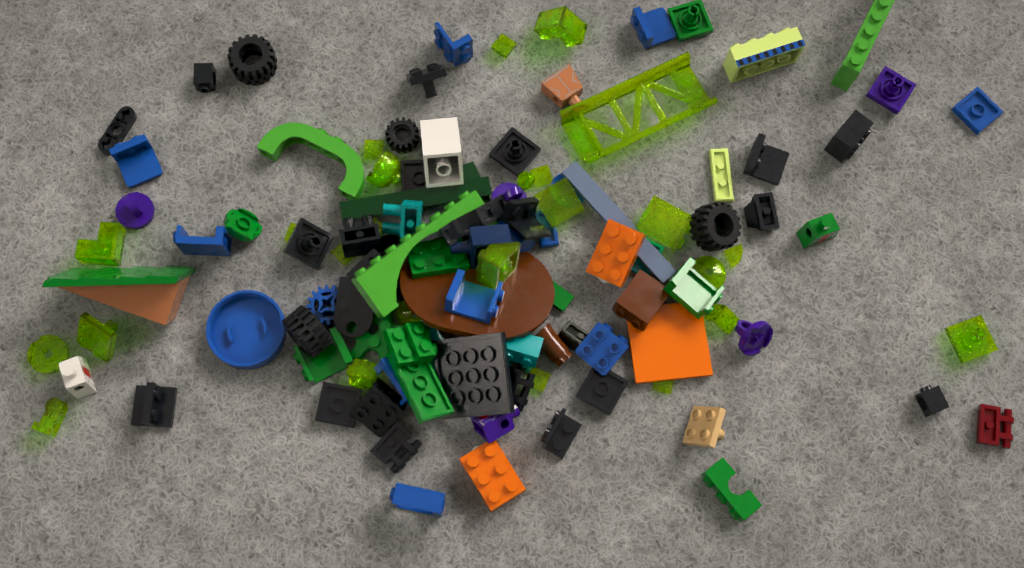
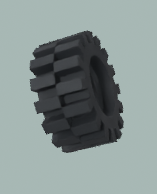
[385,117,419,154]

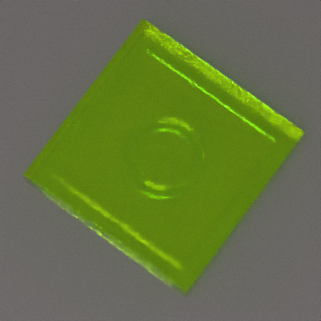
[533,177,585,229]

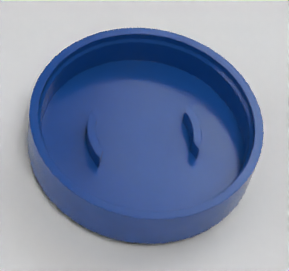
[206,290,287,370]

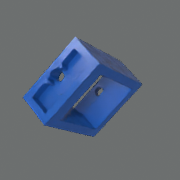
[389,483,446,517]

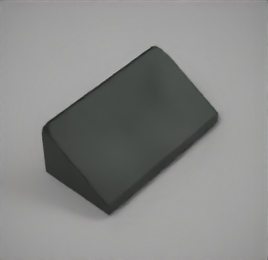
[558,320,589,353]

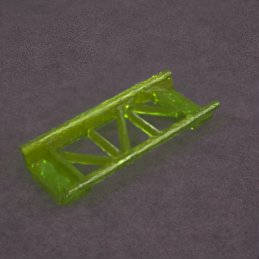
[559,52,718,165]

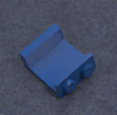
[445,269,505,324]

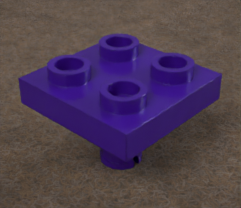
[866,66,917,115]

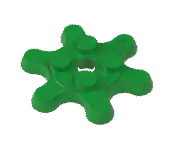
[348,301,405,361]

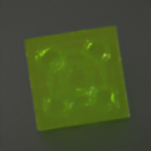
[76,312,118,363]
[944,315,998,364]

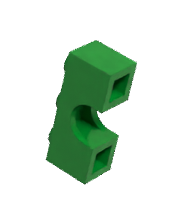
[701,457,762,522]

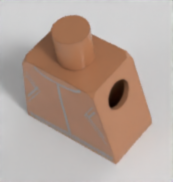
[540,64,583,110]

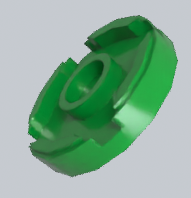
[224,208,262,242]

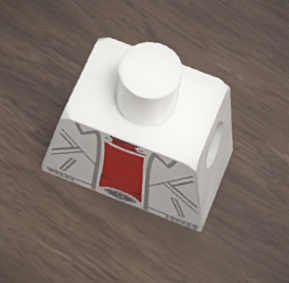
[59,356,97,399]

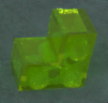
[533,6,588,47]
[75,222,126,267]

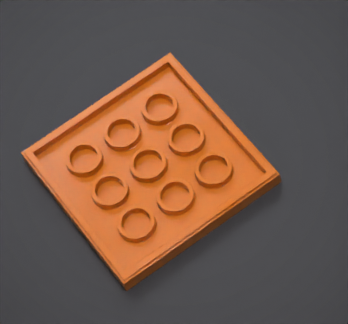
[626,303,713,384]

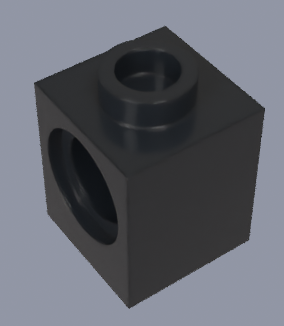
[193,63,216,93]
[915,385,949,417]

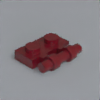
[976,404,1014,449]

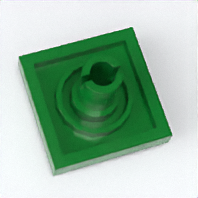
[667,0,714,42]

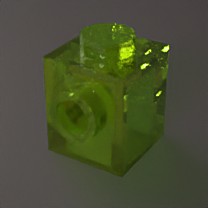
[346,358,377,389]

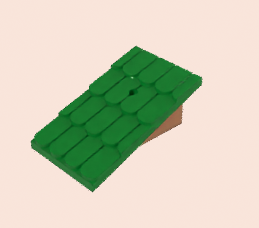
[42,265,196,325]

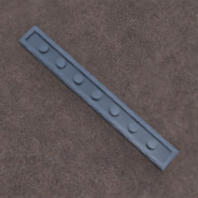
[561,161,677,284]

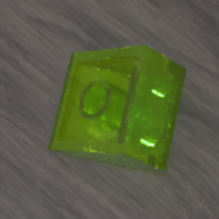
[476,242,521,290]

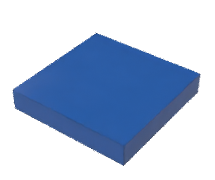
[951,87,1003,135]

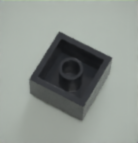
[824,110,873,163]

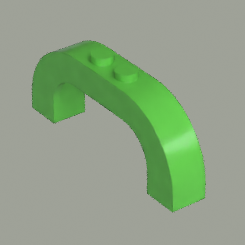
[257,122,365,200]

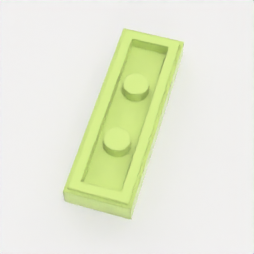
[709,148,734,203]

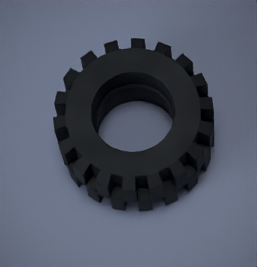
[227,34,277,86]
[689,202,741,252]
[282,305,333,358]

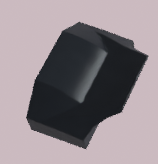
[744,192,780,231]

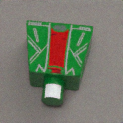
[796,213,840,249]

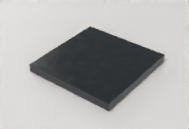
[432,332,515,420]

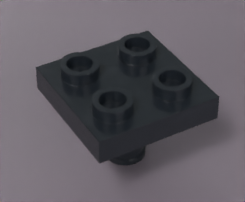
[405,63,447,98]
[489,127,541,178]
[283,218,334,270]

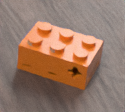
[585,219,646,288]
[459,440,526,513]

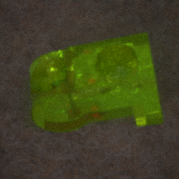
[31,397,68,437]

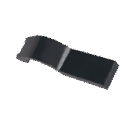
[439,194,507,247]

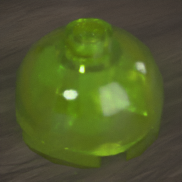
[366,150,401,188]

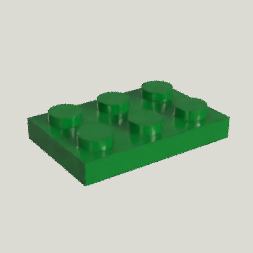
[407,238,470,279]

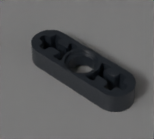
[98,106,137,156]

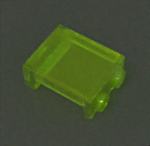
[636,195,692,253]

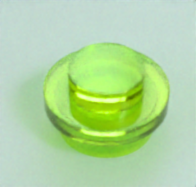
[517,172,535,190]

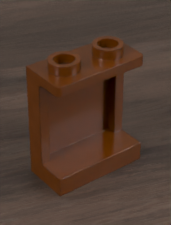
[612,269,669,331]

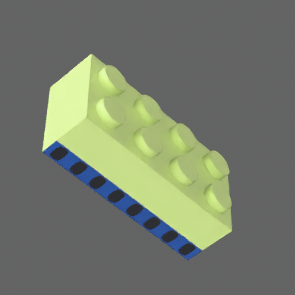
[723,27,806,83]

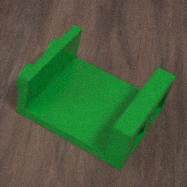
[293,327,355,385]

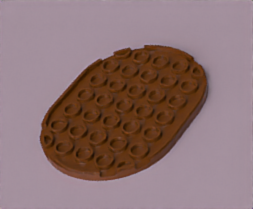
[400,236,555,341]

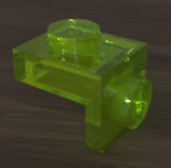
[704,304,740,334]

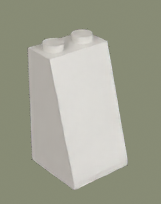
[420,117,464,188]

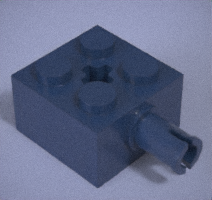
[450,224,512,269]

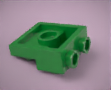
[383,321,437,367]

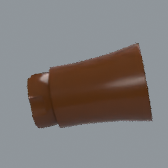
[535,323,572,367]

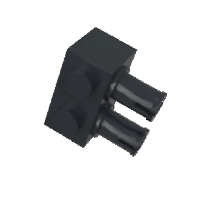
[339,214,383,258]

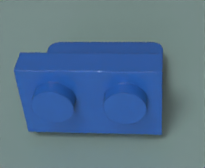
[630,6,677,49]
[433,22,473,67]
[109,134,163,188]
[575,322,630,375]

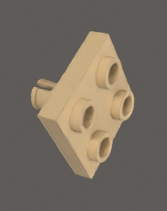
[682,406,726,448]

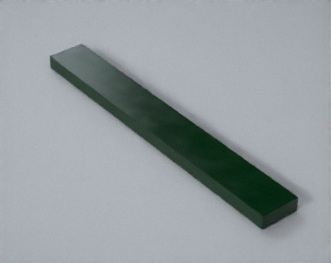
[339,176,492,220]

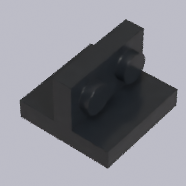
[131,382,178,428]

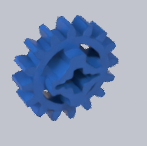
[306,284,338,327]

